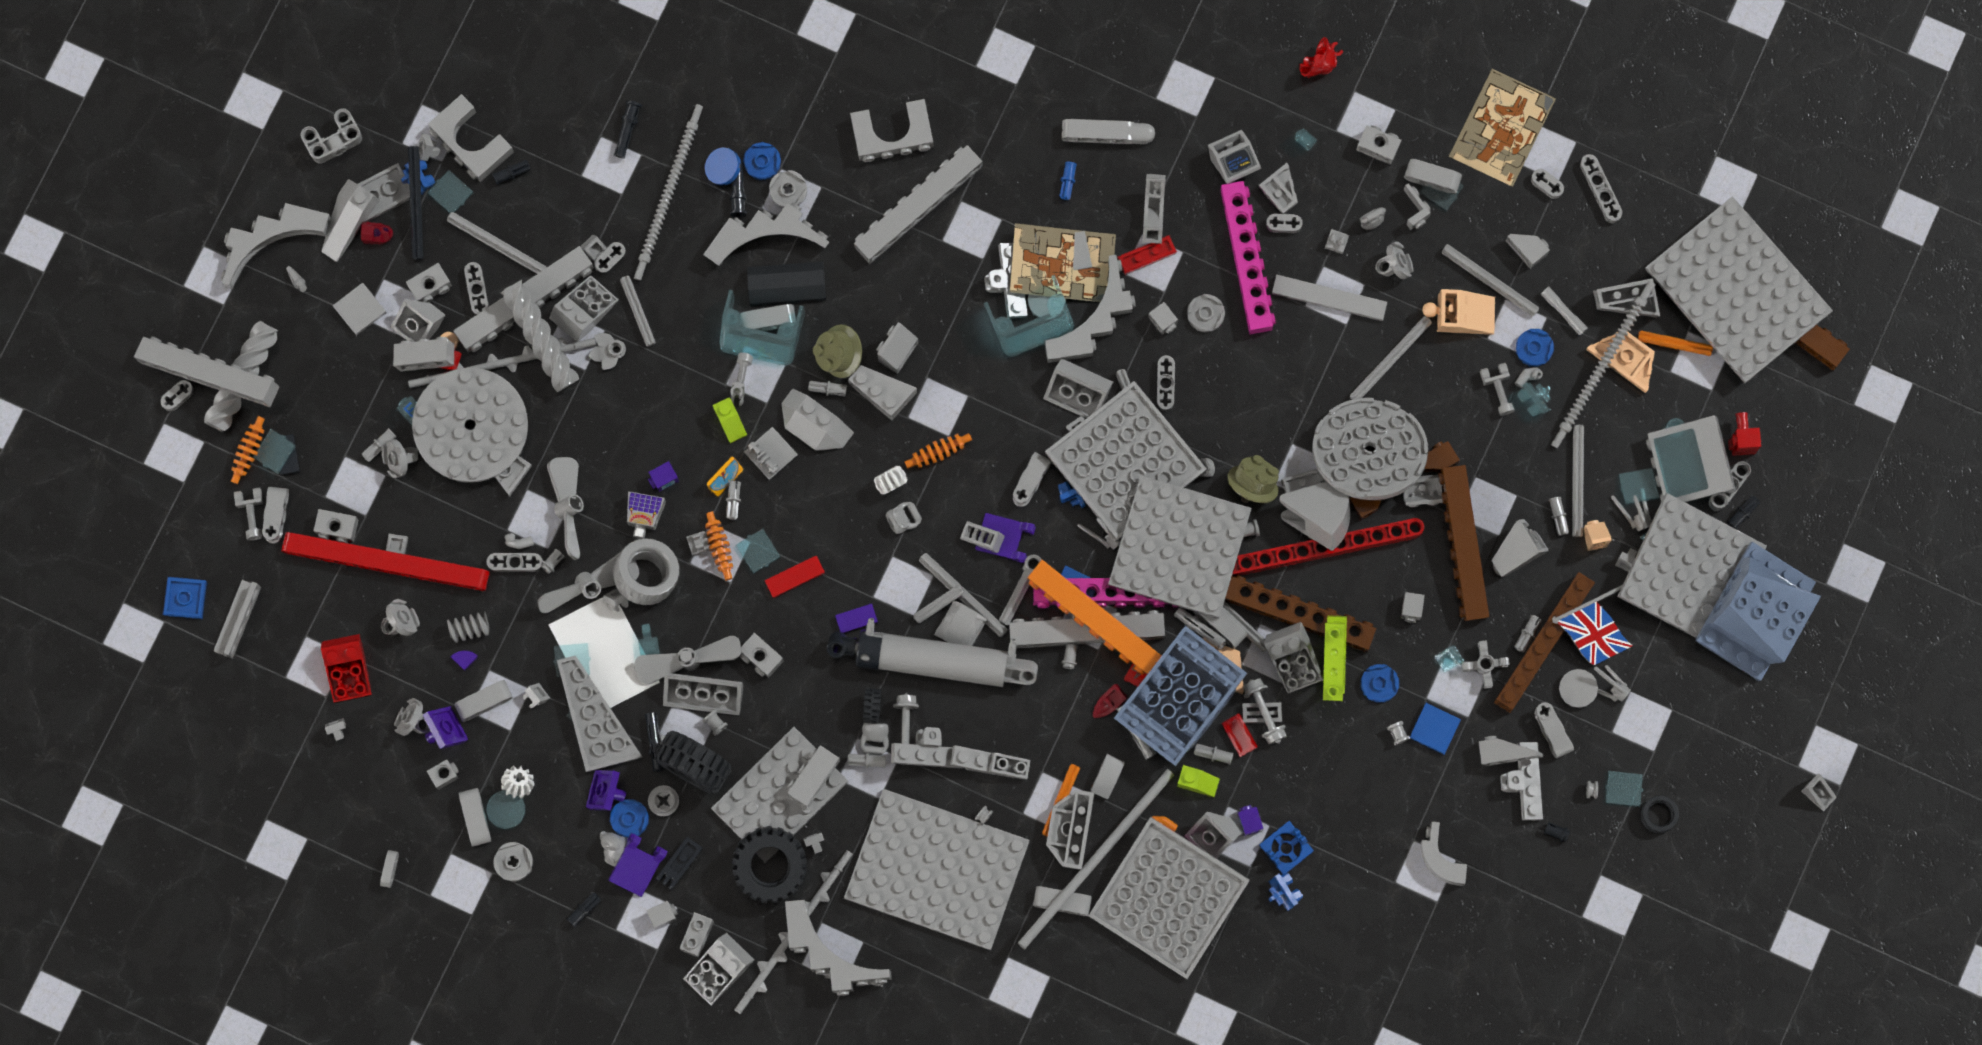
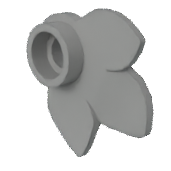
[588,333,626,370]

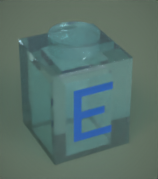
[397,396,417,426]

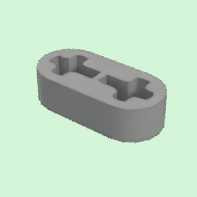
[1531,169,1564,199]
[1266,214,1302,233]
[594,242,625,272]
[161,380,194,411]
[380,850,399,888]

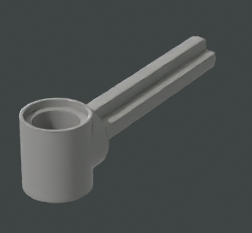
[999,555,1041,625]

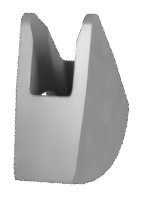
[1280,482,1350,551]

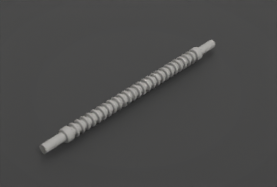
[634,104,703,281]
[1551,281,1656,449]

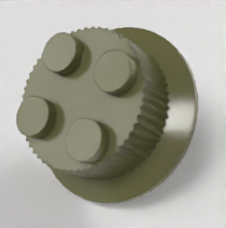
[813,325,862,378]
[1228,455,1279,503]

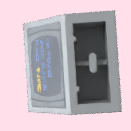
[1208,130,1261,184]

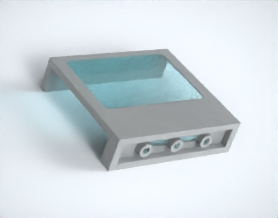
[1646,415,1736,502]

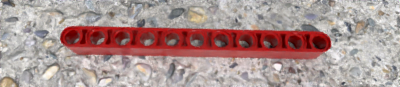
[1232,518,1424,577]
[281,532,490,591]

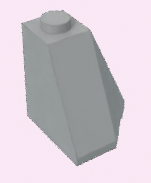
[1492,519,1549,577]

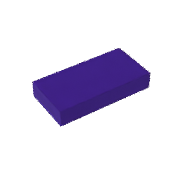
[835,604,878,633]

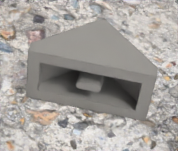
[1801,773,1837,811]

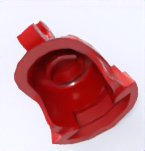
[1300,37,1343,78]

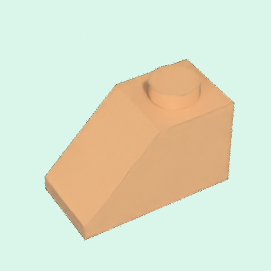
[1583,520,1611,551]

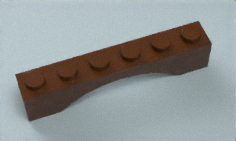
[1349,441,1460,521]

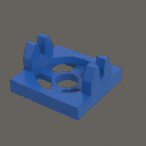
[1259,821,1314,875]

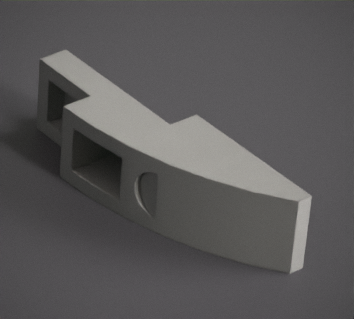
[950,745,1030,779]

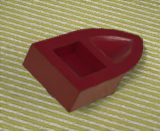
[1093,684,1129,718]

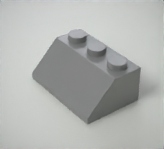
[1043,358,1113,419]

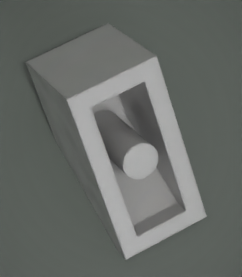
[1506,234,1550,269]

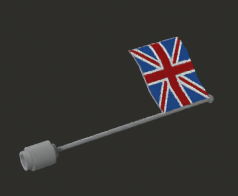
[1552,585,1633,665]

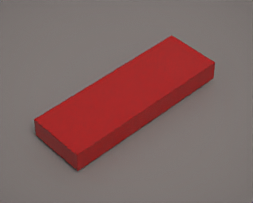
[1117,235,1177,275]
[765,555,825,599]

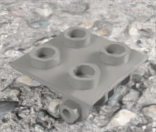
[744,427,798,480]

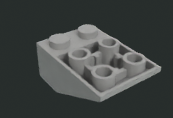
[549,275,619,342]
[1264,622,1323,693]
[683,933,754,1005]

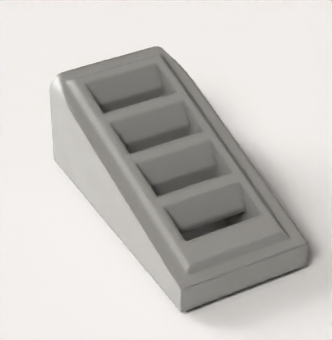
[960,521,1004,553]

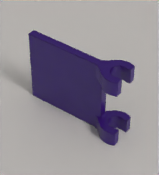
[975,513,1036,563]
[608,833,668,897]

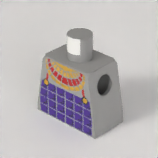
[627,492,666,539]

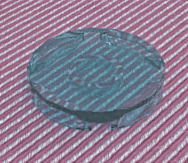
[486,790,525,829]

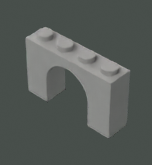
[428,94,514,182]
[850,99,933,162]

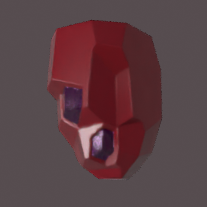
[361,222,393,245]

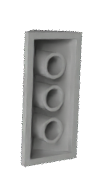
[663,673,744,715]

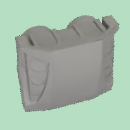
[934,600,987,646]

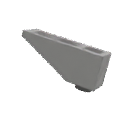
[1479,736,1543,766]

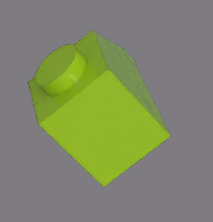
[713,397,747,444]
[1177,765,1220,798]

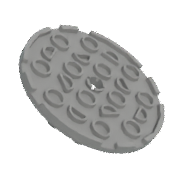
[412,368,528,483]
[1312,398,1428,500]

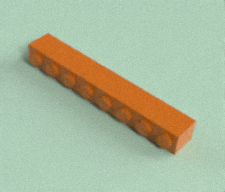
[1027,560,1162,676]

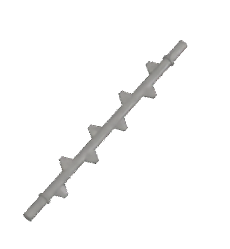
[408,338,596,388]
[734,850,853,1014]

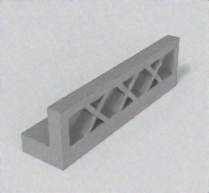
[214,580,261,659]

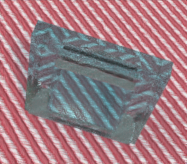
[1295,129,1317,150]
[1435,645,1464,673]

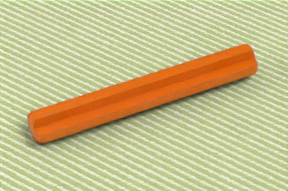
[1638,331,1713,356]
[1042,764,1080,837]

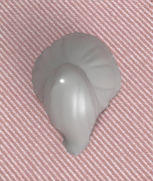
[600,831,628,867]

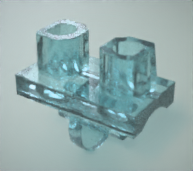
[1517,382,1551,417]

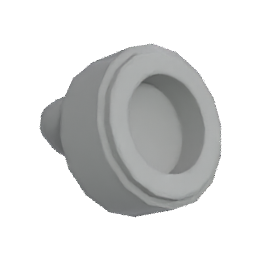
[1199,458,1215,477]

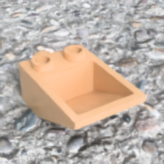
[1422,289,1495,335]

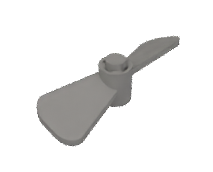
[547,457,584,560]
[538,553,639,613]
[634,636,741,684]

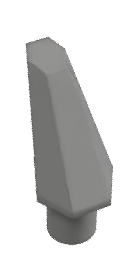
[286,266,307,292]

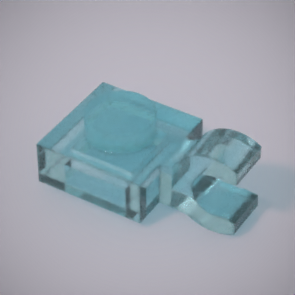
[638,624,660,655]

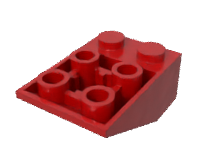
[321,634,372,702]

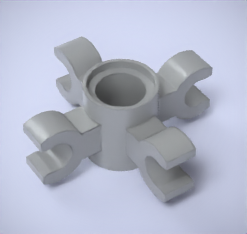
[1461,640,1509,689]

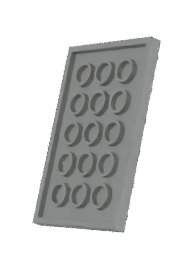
[711,727,849,863]

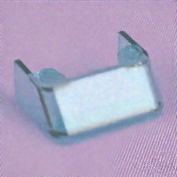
[984,275,1074,357]
[719,290,805,366]

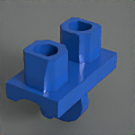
[401,160,435,195]
[1058,482,1085,508]
[1268,873,1303,911]

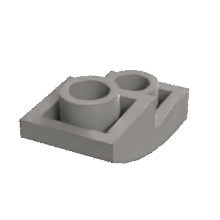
[1090,754,1125,799]

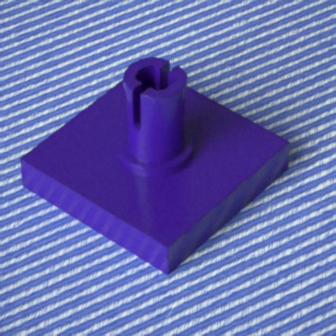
[423,706,468,749]
[586,770,626,810]

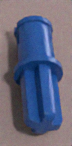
[1059,162,1077,200]

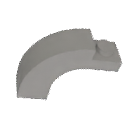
[1143,174,1166,244]
[1420,822,1467,886]

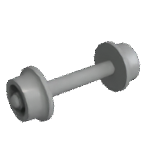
[1243,678,1287,745]
[893,693,919,744]

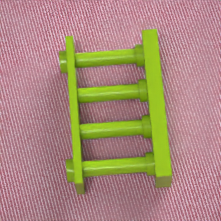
[1323,615,1347,701]

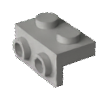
[1403,475,1443,507]

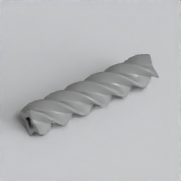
[501,280,579,392]
[204,321,278,432]

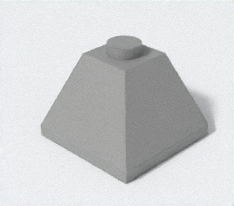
[390,299,445,342]
[1185,812,1243,858]

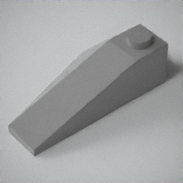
[321,179,380,262]

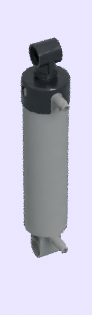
[827,618,1038,687]

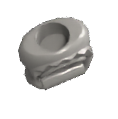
[1360,207,1386,230]
[886,502,922,534]
[860,723,889,755]

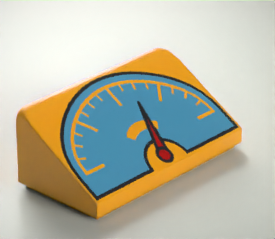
[707,457,743,496]

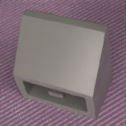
[877,322,918,374]

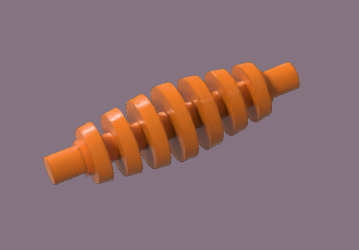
[231,416,265,484]
[905,433,972,469]
[705,512,733,581]

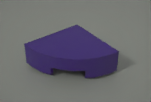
[451,651,478,670]

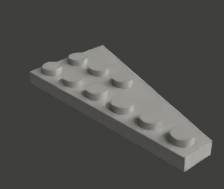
[557,655,643,773]

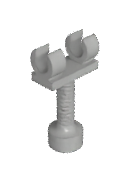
[730,353,753,406]
[1480,363,1515,416]
[234,488,263,540]

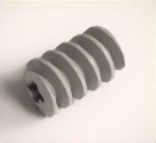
[447,611,489,643]

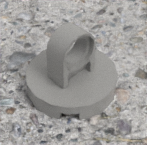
[1376,242,1413,279]
[382,439,418,478]
[381,599,419,636]
[394,698,430,736]

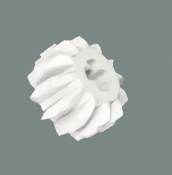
[874,466,907,494]
[501,765,534,799]

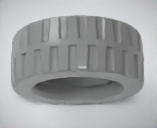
[613,538,680,605]

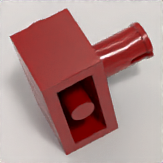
[1728,412,1761,456]

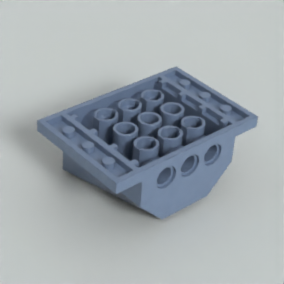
[1695,542,1821,681]
[1114,626,1247,766]

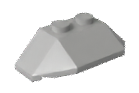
[781,389,854,451]
[1046,790,1094,870]

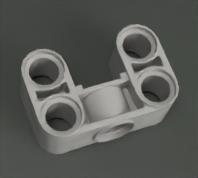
[301,109,362,164]

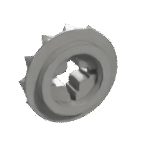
[648,785,679,816]

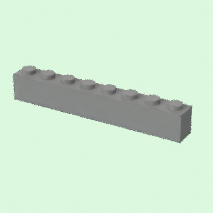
[854,145,983,264]
[454,246,594,353]
[134,337,279,407]
[1009,610,1165,648]

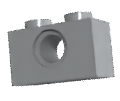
[1357,125,1401,165]
[406,263,452,303]
[314,509,359,543]
[740,633,784,678]
[680,912,714,958]

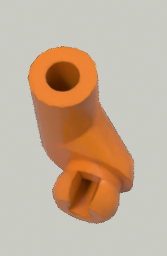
[1152,816,1178,832]

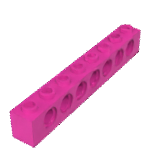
[1221,181,1276,334]
[1033,578,1179,608]

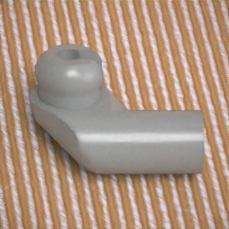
[1515,368,1543,388]
[505,533,534,549]

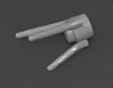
[1611,489,1652,531]
[1078,518,1122,550]
[1594,665,1631,702]

